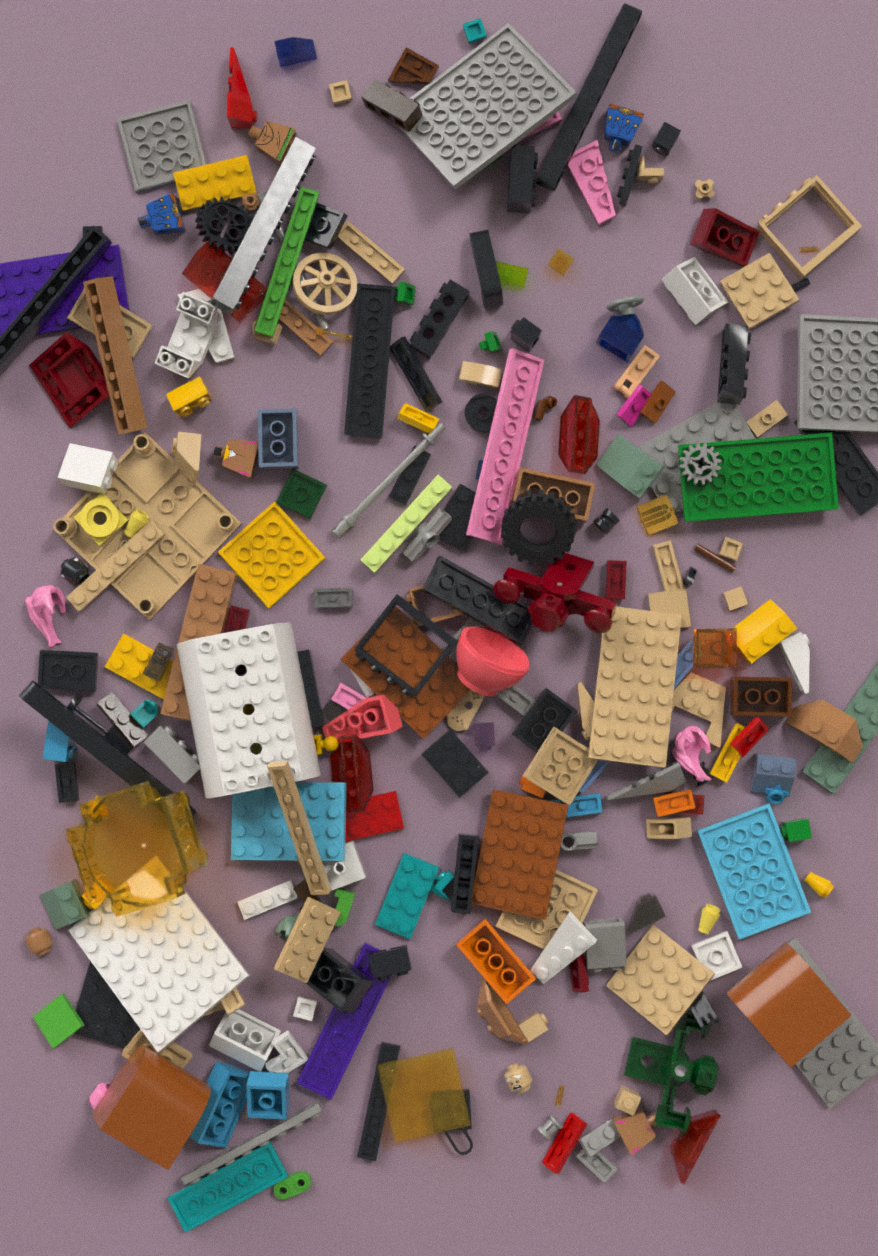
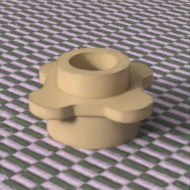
[695,179,715,199]

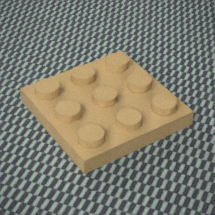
[720,253,799,330]
[523,726,598,805]

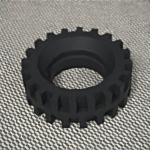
[501,490,576,566]

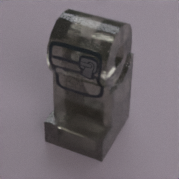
[142,642,174,681]

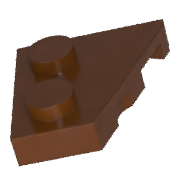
[388,47,439,84]

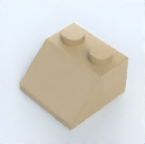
[171,432,202,483]

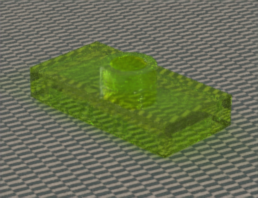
[496,261,528,288]

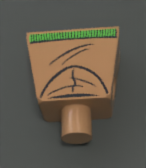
[248,121,297,166]

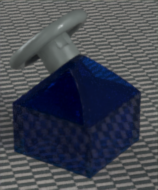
[596,296,644,363]

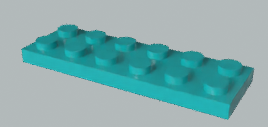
[167,1140,289,1232]

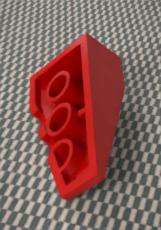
[227,47,257,129]

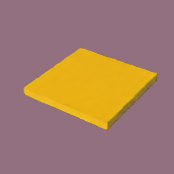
[218,501,326,609]

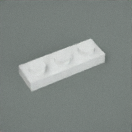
[237,880,298,920]

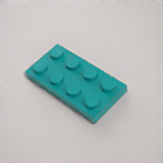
[375,853,439,939]

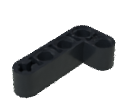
[469,229,503,309]

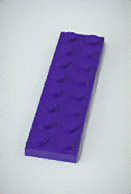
[297,942,392,1100]

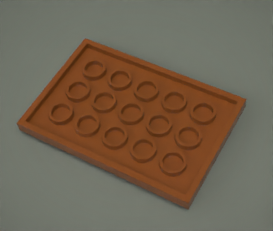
[340,607,471,739]
[472,789,569,920]

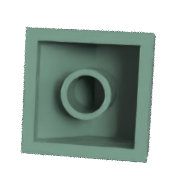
[40,879,90,930]

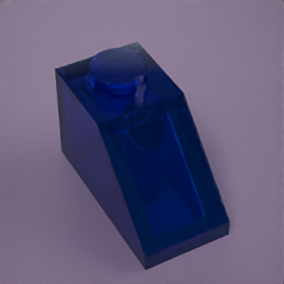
[274,37,317,67]

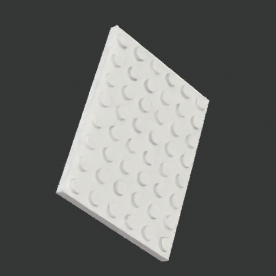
[68,856,250,1053]

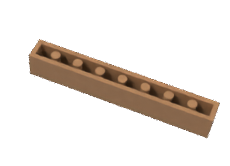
[83,276,147,435]

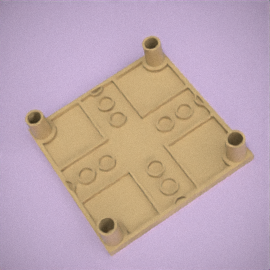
[53,432,242,620]

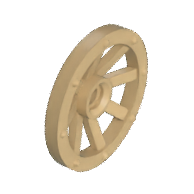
[292,253,357,315]

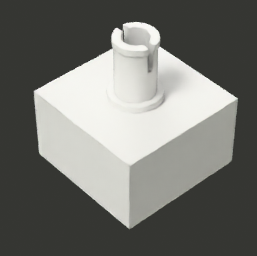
[322,840,367,891]

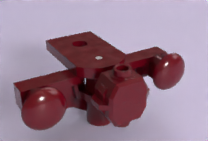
[493,552,617,634]

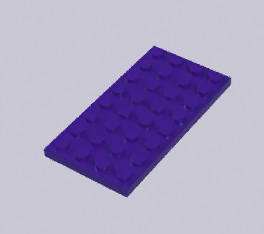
[0,244,130,336]

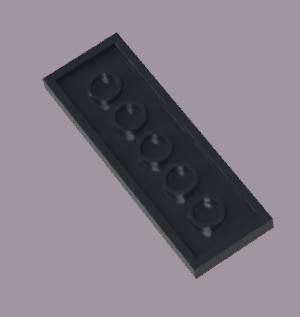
[794,420,878,515]
[422,555,533,645]

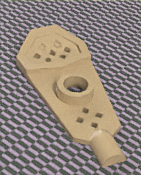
[447,690,485,732]

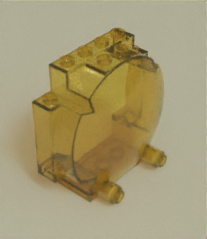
[65,781,208,917]

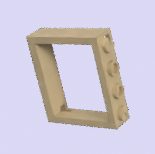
[756,175,862,280]

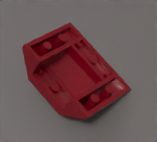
[29,332,109,428]

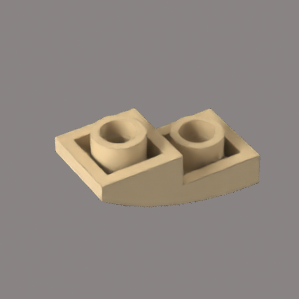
[459,361,502,389]

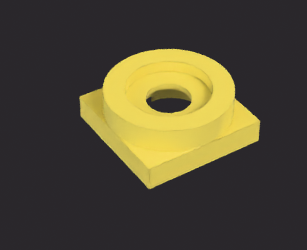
[74,494,128,546]

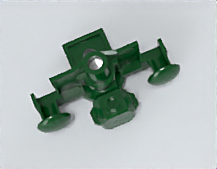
[624,1010,719,1136]

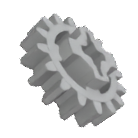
[679,443,722,485]

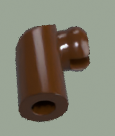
[534,396,557,420]

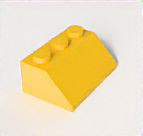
[725,599,797,664]

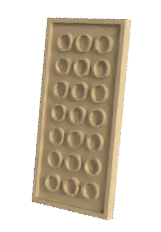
[588,607,682,768]

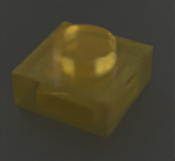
[548,248,574,276]

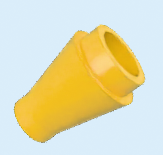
[804,871,834,898]

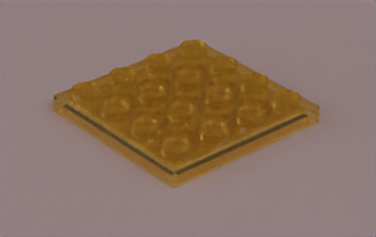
[378,1047,471,1143]

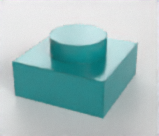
[463,18,487,44]

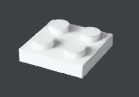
[691,931,743,981]

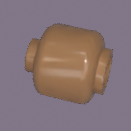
[25,926,54,957]

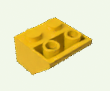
[166,376,213,417]

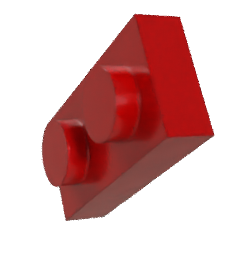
[730,716,770,757]

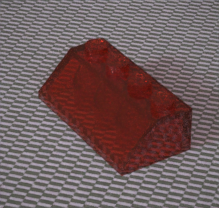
[182,241,267,323]

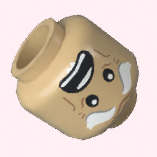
[504,1063,533,1094]

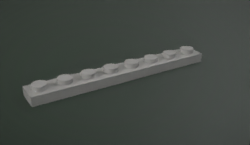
[181,1100,323,1185]

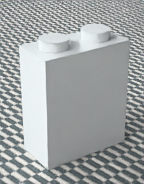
[57,443,118,495]

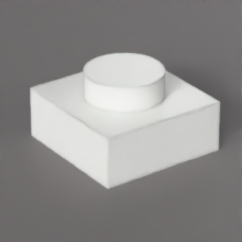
[293,996,317,1021]

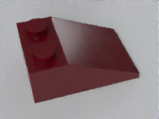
[690,208,760,267]

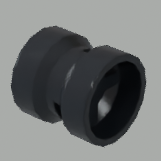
[593,508,620,534]

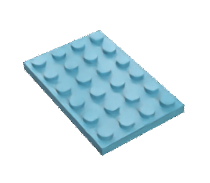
[231,782,346,861]
[697,803,811,940]

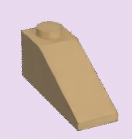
[577,682,594,741]

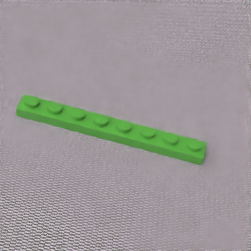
[254,187,320,338]

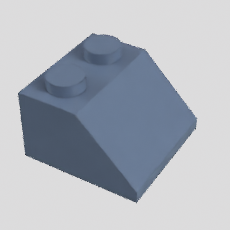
[750,754,797,797]

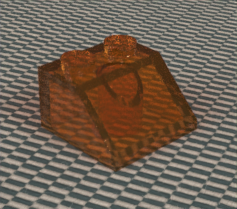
[693,627,737,668]

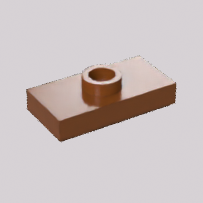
[640,381,676,424]

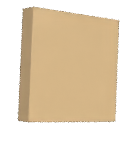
[647,588,691,628]

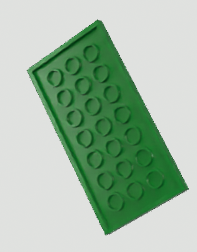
[678,433,839,522]

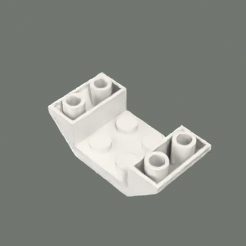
[155,292,217,378]

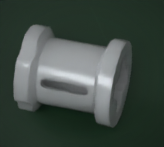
[538,1114,563,1141]

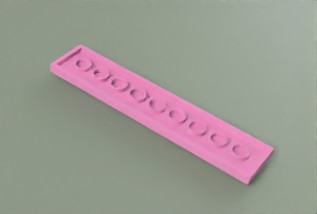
[466,348,545,545]

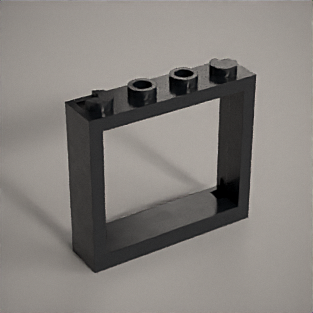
[354,594,458,697]

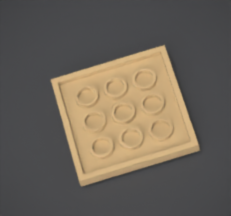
[495,869,598,949]
[606,925,715,1036]

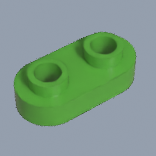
[274,1171,311,1200]

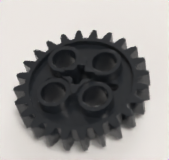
[195,197,254,255]

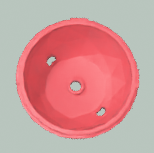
[456,627,529,696]

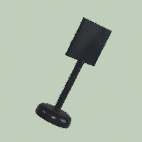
[67,693,132,754]

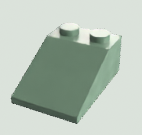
[596,434,665,498]

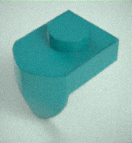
[130,700,159,729]
[431,869,455,901]

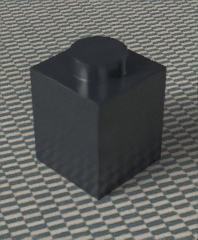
[652,122,681,156]

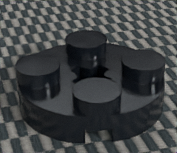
[464,393,497,432]

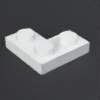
[265,1030,308,1073]

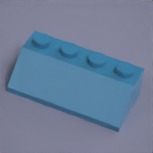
[189,1061,250,1148]

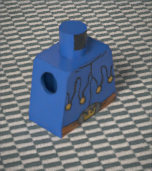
[604,103,644,153]
[138,192,186,235]

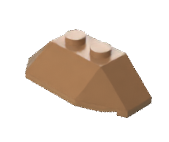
[785,699,863,763]
[476,977,528,1044]

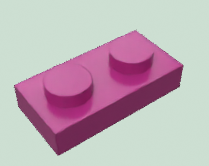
[616,384,651,427]

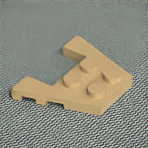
[672,672,726,748]

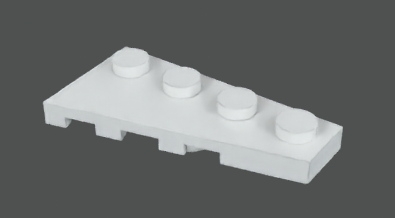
[178,285,235,364]
[531,911,597,984]

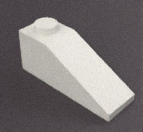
[778,632,810,694]

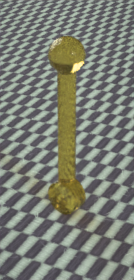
[316,327,353,340]

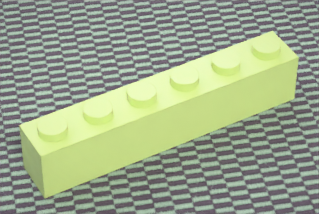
[361,475,452,574]

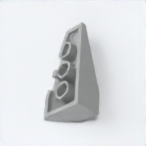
[606,761,687,800]

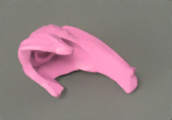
[25,585,66,649]
[671,726,712,782]

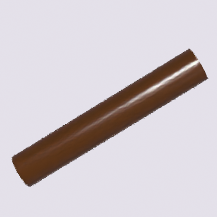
[694,544,736,573]

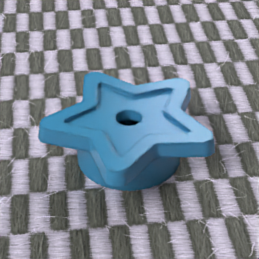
[765,784,790,804]

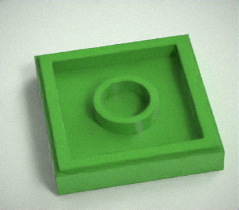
[33,993,85,1049]

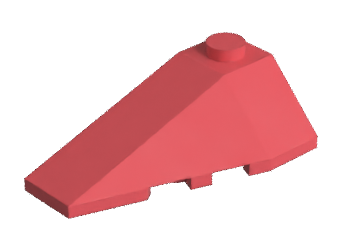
[322,694,403,743]

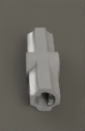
[403,508,452,562]
[560,831,598,851]

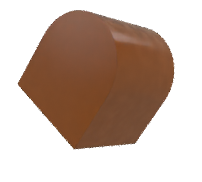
[726,942,851,1068]
[92,1045,211,1170]

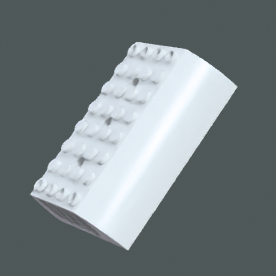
[177,622,321,798]

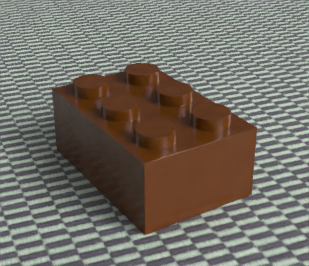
[730,676,792,717]

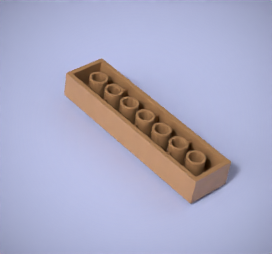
[160,564,238,721]

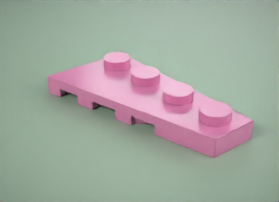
[567,140,616,226]

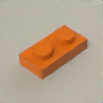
[653,789,696,817]

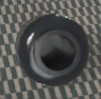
[60,557,90,586]

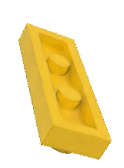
[709,723,745,783]

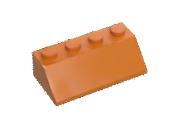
[456,917,536,1004]

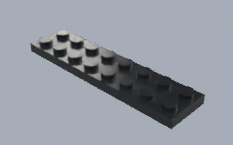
[344,283,395,439]

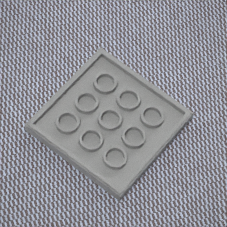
[117,100,207,193]

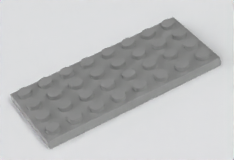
[734,937,878,1108]

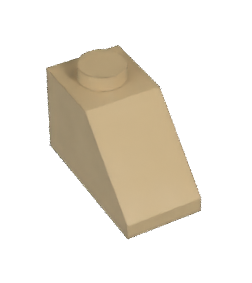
[646,817,692,839]

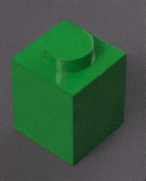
[780,818,812,842]

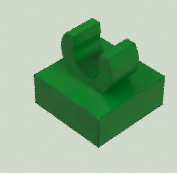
[394,282,415,305]
[479,331,503,353]

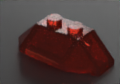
[558,395,600,474]
[330,734,374,813]
[670,1110,721,1184]

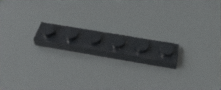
[357,1041,400,1161]

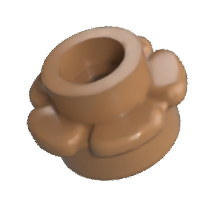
[242,193,260,211]

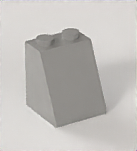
[583,917,627,972]

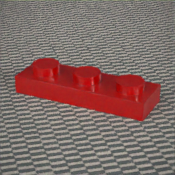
[542,1112,588,1174]

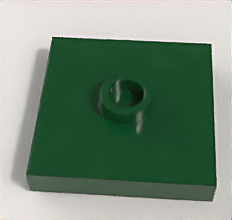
[276,469,327,520]

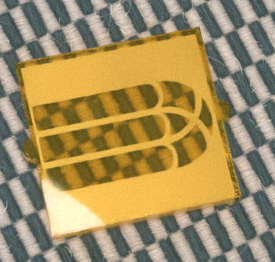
[636,494,679,536]

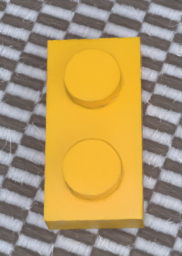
[397,403,439,434]

